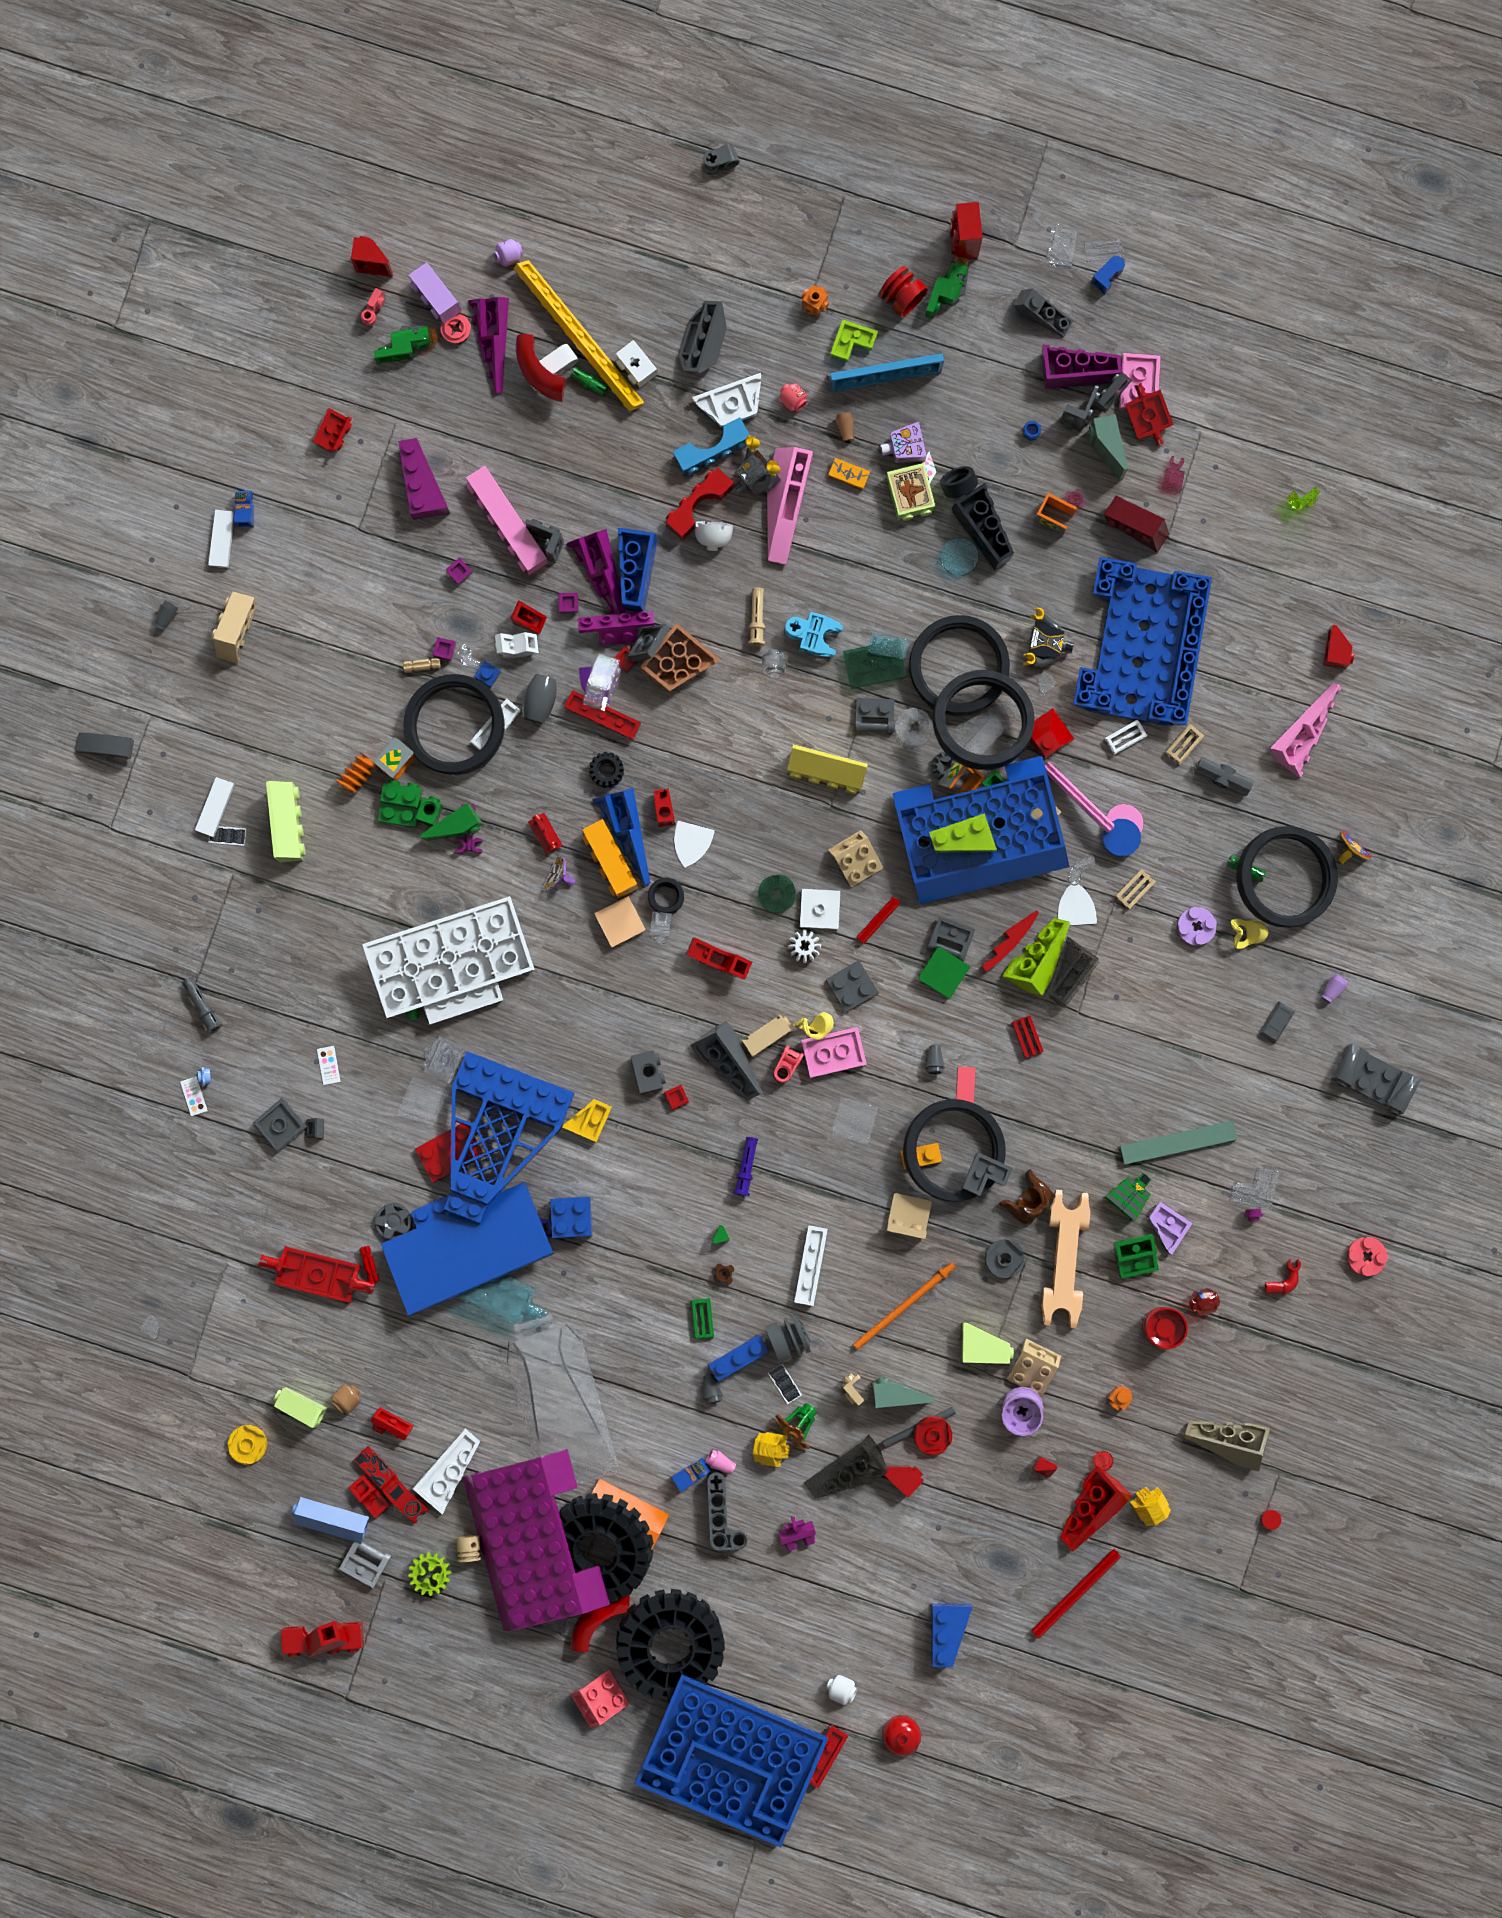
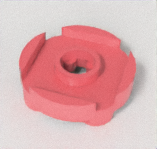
[1347,1237,1388,1276]

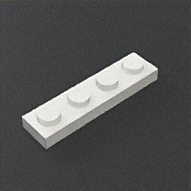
[794,1225,828,1306]

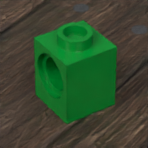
[415,796,443,826]

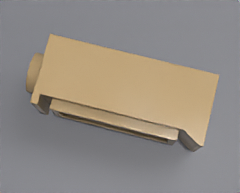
[742,1015,792,1057]

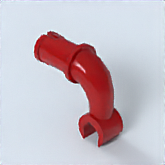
[1264,1259,1301,1296]

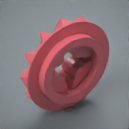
[441,314,471,344]

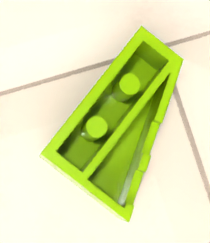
[929,813,997,853]

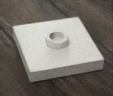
[800,889,840,930]

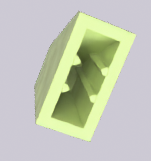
[961,1322,1014,1364]
[274,1388,328,1428]

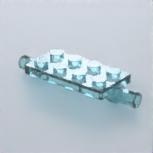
[455,1275,548,1325]

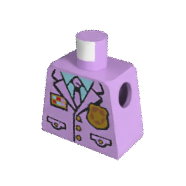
[880,422,927,463]

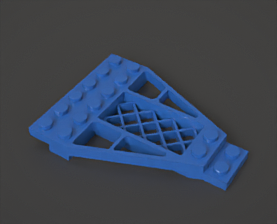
[444,1051,575,1224]

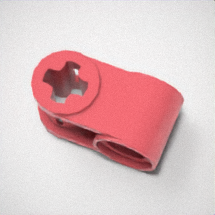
[774,1045,804,1084]

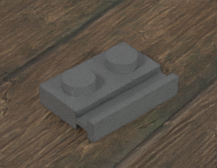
[1097,372,1132,410]

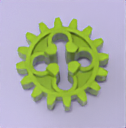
[408,1552,452,1596]

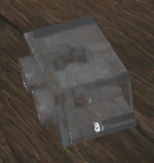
[650,912,673,944]

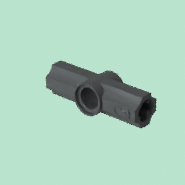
[1194,757,1254,796]

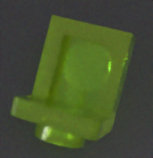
[1288,486,1320,511]

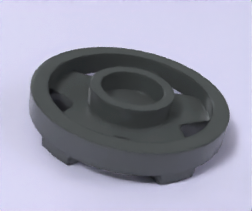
[375,1203,412,1240]

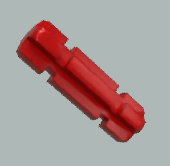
[359,1246,379,1283]

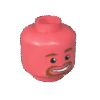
[779,383,807,412]

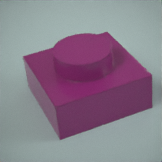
[445,557,473,585]
[559,593,579,613]
[432,637,456,661]

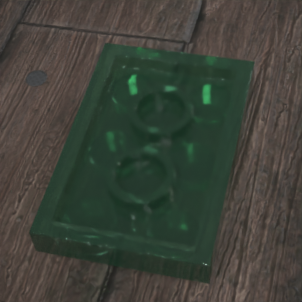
[843,640,907,689]

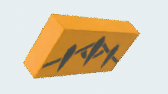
[828,458,870,490]

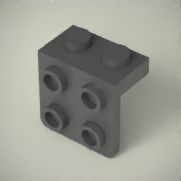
[1060,385,1100,431]

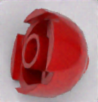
[882,1715,922,1757]

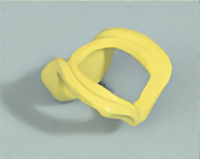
[1231,919,1269,949]
[793,1012,834,1040]

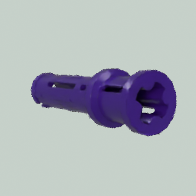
[733,1137,758,1197]

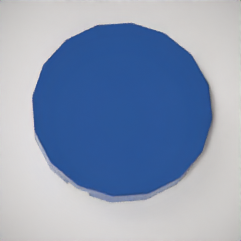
[1102,819,1141,857]

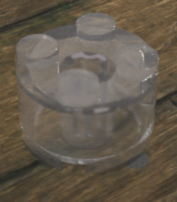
[894,708,933,750]

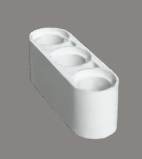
[531,344,579,391]

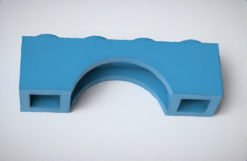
[673,417,749,476]

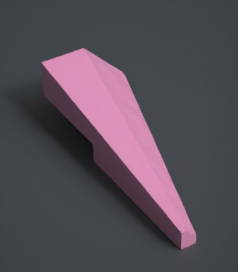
[1270,683,1341,778]

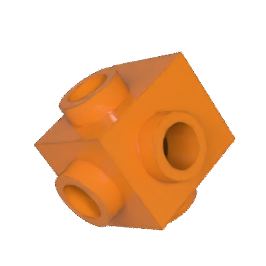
[801,285,829,317]

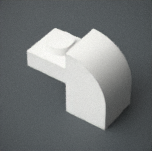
[495,632,539,658]

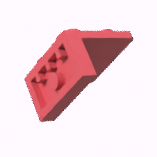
[570,1670,629,1728]

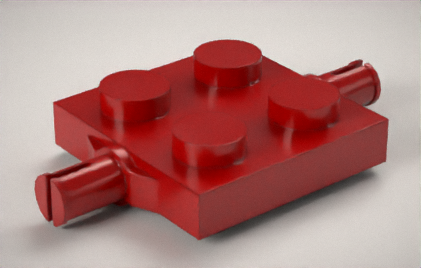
[1124,383,1174,446]

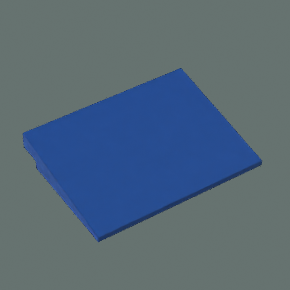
[634,1674,828,1847]

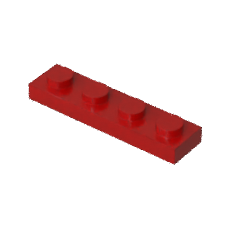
[564,690,641,740]

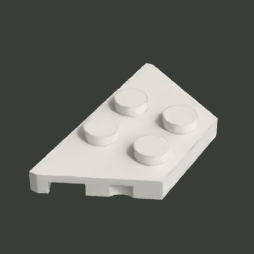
[692,373,761,428]

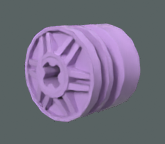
[1002,1387,1043,1436]

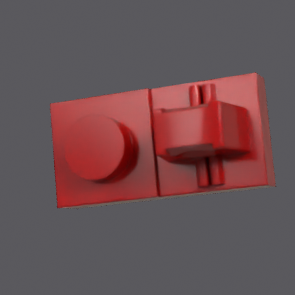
[371,1407,414,1441]

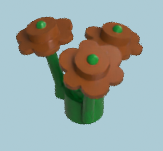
[775,1403,817,1451]

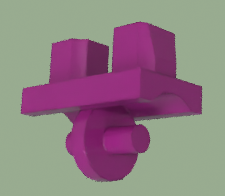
[779,1516,816,1551]

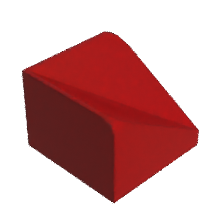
[1032,1456,1058,1478]

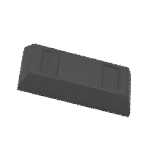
[1259,1001,1295,1043]

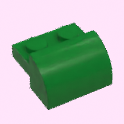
[1113,1234,1159,1279]

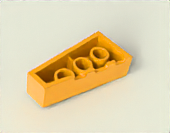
[581,819,639,899]

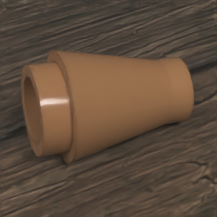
[835,412,854,441]

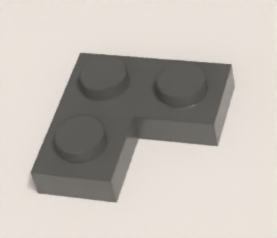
[961,1152,1013,1196]

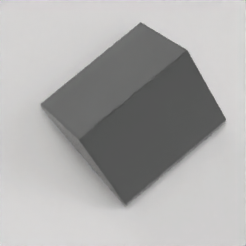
[306,1118,324,1138]

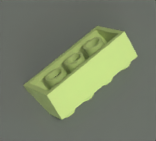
[266,781,306,863]

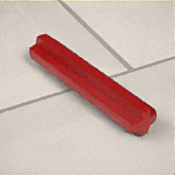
[857,897,900,944]

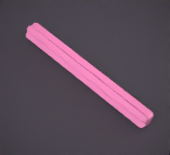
[1045,762,1114,833]

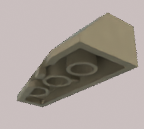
[1185,1421,1270,1471]

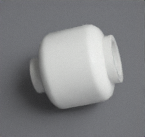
[826,1675,857,1705]

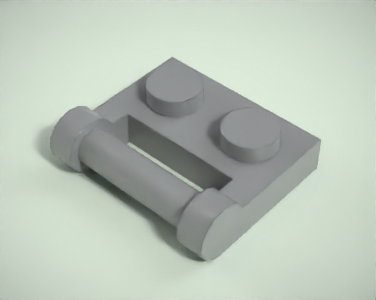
[339,1542,391,1588]

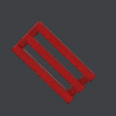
[1012,1015,1044,1058]

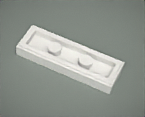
[208,510,235,568]
[470,698,522,751]
[195,777,235,837]

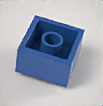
[550,1197,593,1238]

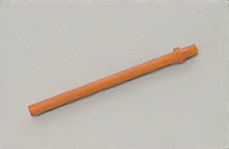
[853,1262,956,1350]

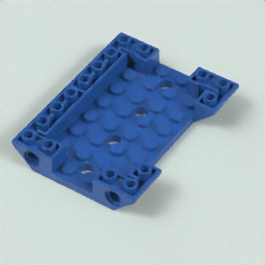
[1073,557,1212,726]
[893,756,1070,904]

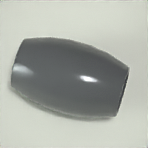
[523,674,557,724]

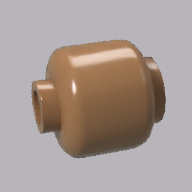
[331,1384,361,1414]

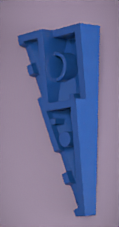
[593,788,650,886]

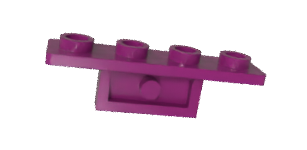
[578,611,655,646]

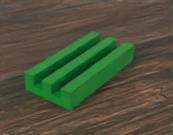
[691,1298,714,1339]

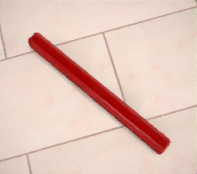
[1032,1549,1121,1638]

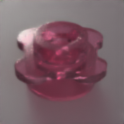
[1065,489,1086,508]

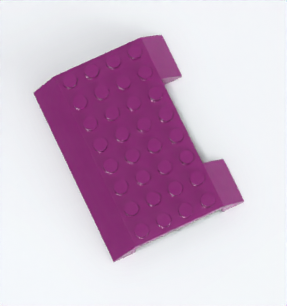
[463,1449,610,1631]

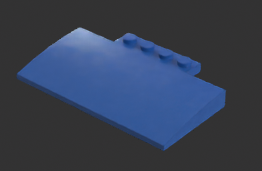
[381,1182,554,1317]

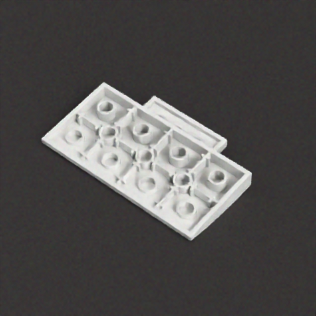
[362,896,534,1024]

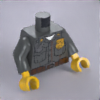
[733,435,781,495]

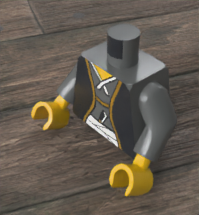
[1023,608,1074,668]

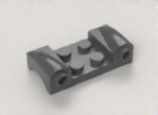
[1331,1044,1421,1115]

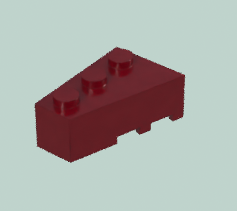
[1104,496,1169,553]

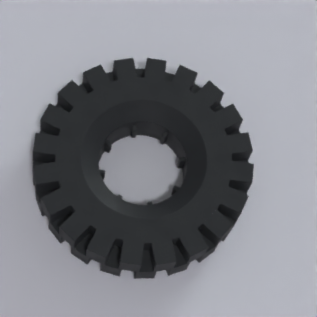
[559,1493,654,1603]
[616,1589,725,1702]

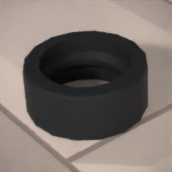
[940,466,978,498]
[648,877,684,915]

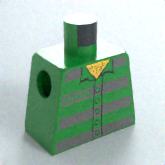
[1104,1173,1151,1221]

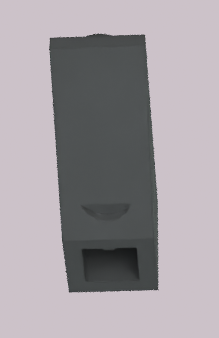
[1013,288,1073,337]

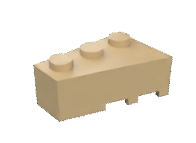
[212,592,256,664]

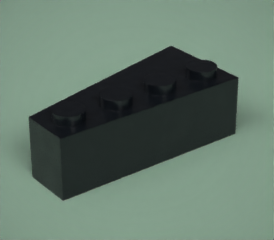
[951,483,1014,570]

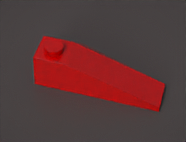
[1060,1466,1132,1552]

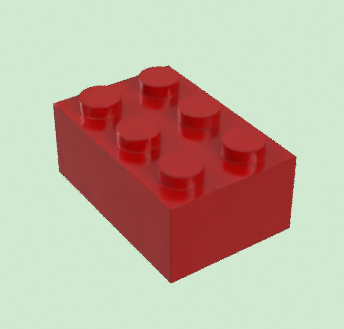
[949,202,983,261]

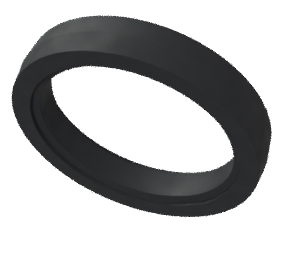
[909,615,1010,716]
[933,670,1035,770]
[403,674,505,775]
[1236,826,1338,928]
[903,1099,1006,1202]

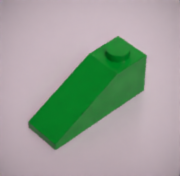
[419,803,483,841]

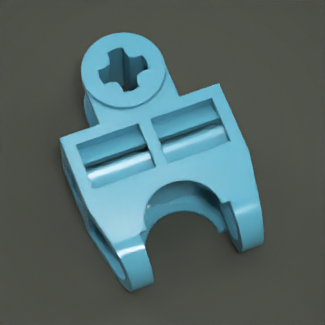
[785,612,844,657]

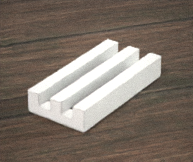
[1104,720,1147,755]

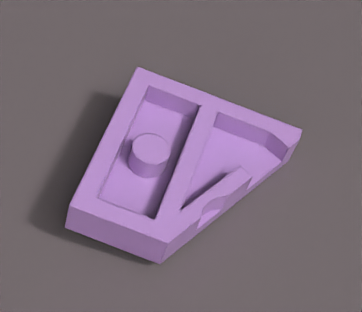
[1148,1202,1193,1255]

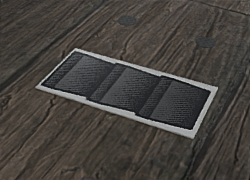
[208,826,246,846]
[768,1364,802,1405]

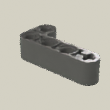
[707,1471,748,1551]

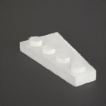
[413,1428,480,1515]

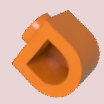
[1107,1386,1132,1411]

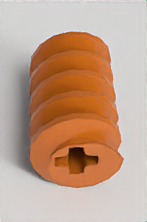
[335,752,377,793]

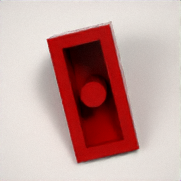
[1323,625,1354,669]
[879,1465,924,1498]

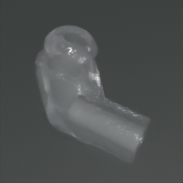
[458,645,482,670]

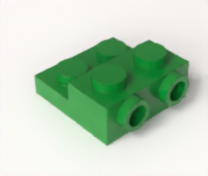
[378,780,423,828]

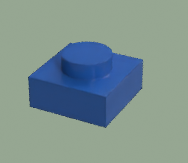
[474,661,501,688]

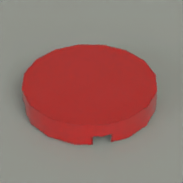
[913,1416,953,1455]

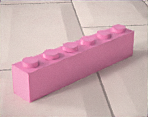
[466,466,548,575]

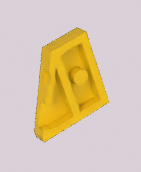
[562,1099,612,1142]

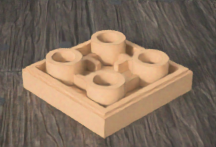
[594,896,646,948]

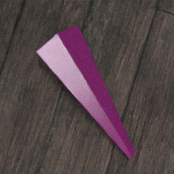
[468,297,509,393]
[567,529,626,614]

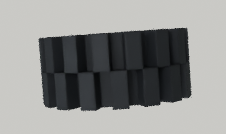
[589,752,624,788]

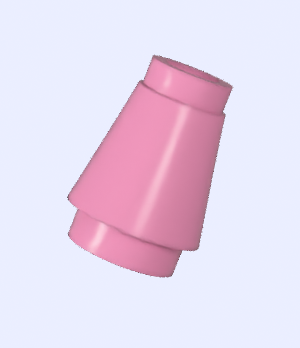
[705,1449,736,1474]

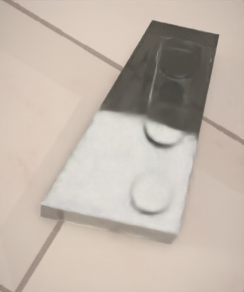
[1048,936,1099,1009]

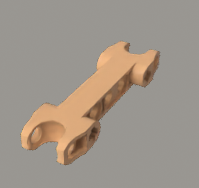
[1041,1190,1090,1328]

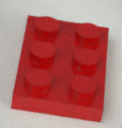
[415,1124,484,1183]

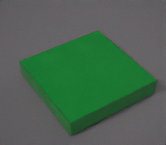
[917,946,971,999]

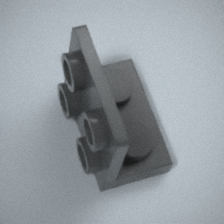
[525,519,564,563]

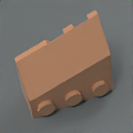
[639,623,720,692]

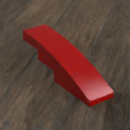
[981,910,1039,973]

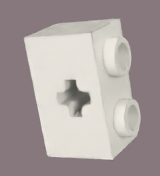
[615,340,657,388]

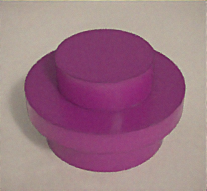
[1244,1209,1263,1221]

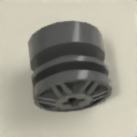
[765,1314,811,1364]

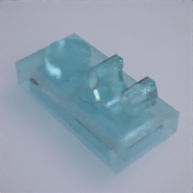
[868,632,909,659]

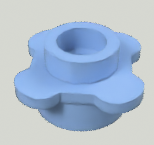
[197,1067,210,1087]

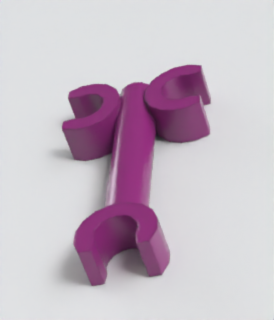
[455,804,483,854]

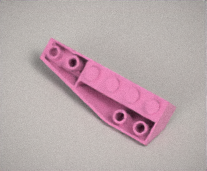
[767,447,813,565]

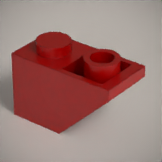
[305,1621,348,1657]

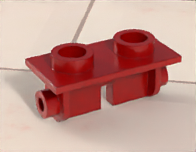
[528,813,563,855]

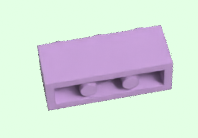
[409,262,462,324]

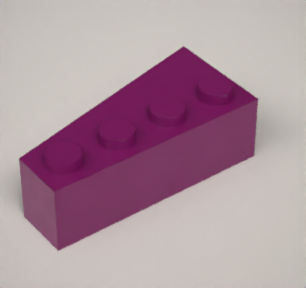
[1041,344,1122,389]
[398,438,450,520]

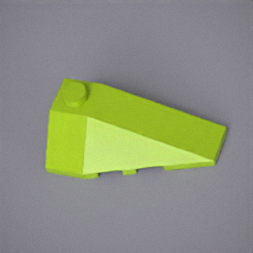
[1003,918,1070,996]

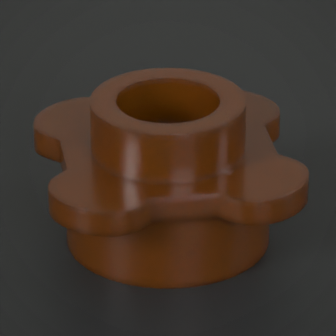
[714,1263,734,1284]

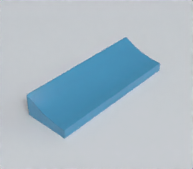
[827,353,944,392]

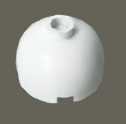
[695,521,733,551]

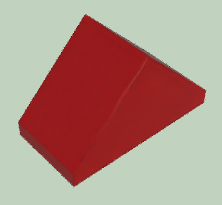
[511,600,547,634]

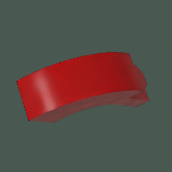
[685,937,753,980]

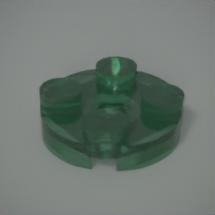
[758,874,796,913]

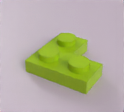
[830,319,878,362]

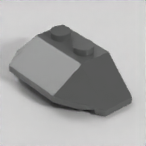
[678,301,727,373]

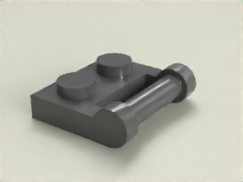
[855,698,895,733]
[927,916,975,962]

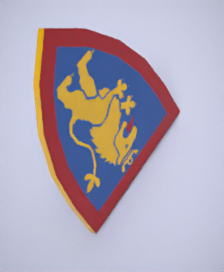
[1338,830,1371,864]

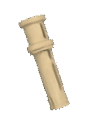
[748,588,765,647]

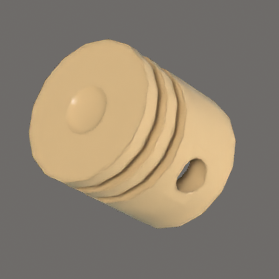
[456,1535,481,1562]

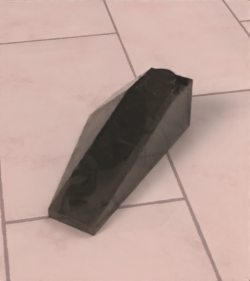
[804,1434,888,1499]

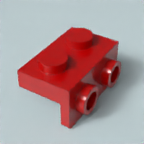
[312,408,352,453]

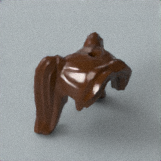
[999,1169,1054,1224]

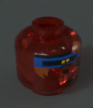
[1189,1288,1220,1316]

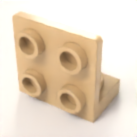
[828,830,883,887]
[886,1193,932,1239]
[1007,1339,1061,1396]

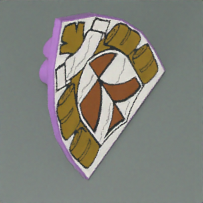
[542,855,575,891]

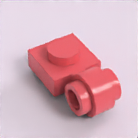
[360,288,385,326]

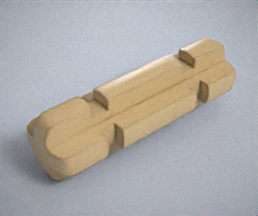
[403,658,441,673]

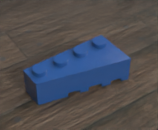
[618,528,658,612]

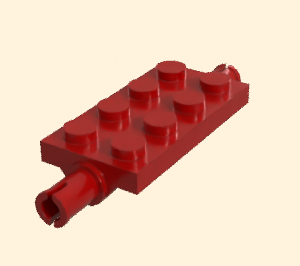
[258,1246,375,1303]

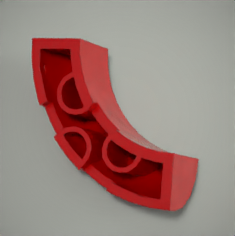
[516,334,566,402]
[569,1595,630,1652]

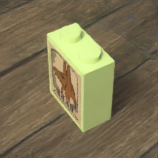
[886,463,935,521]

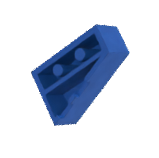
[931,1603,972,1667]

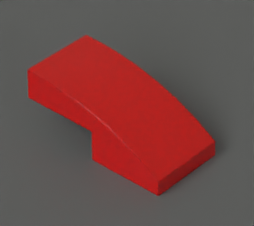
[349,1475,391,1519]

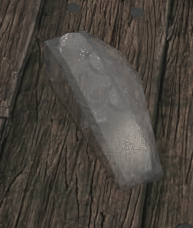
[950,698,1020,755]

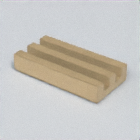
[1165,724,1204,765]
[1115,869,1156,909]

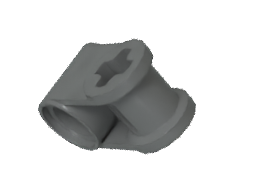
[703,144,740,174]

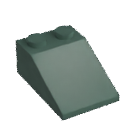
[1087,414,1128,480]
[872,1377,935,1408]

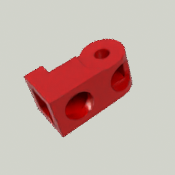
[654,788,676,827]

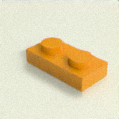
[900,1143,942,1170]

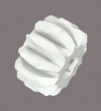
[788,930,821,963]

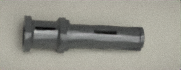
[182,977,223,1033]

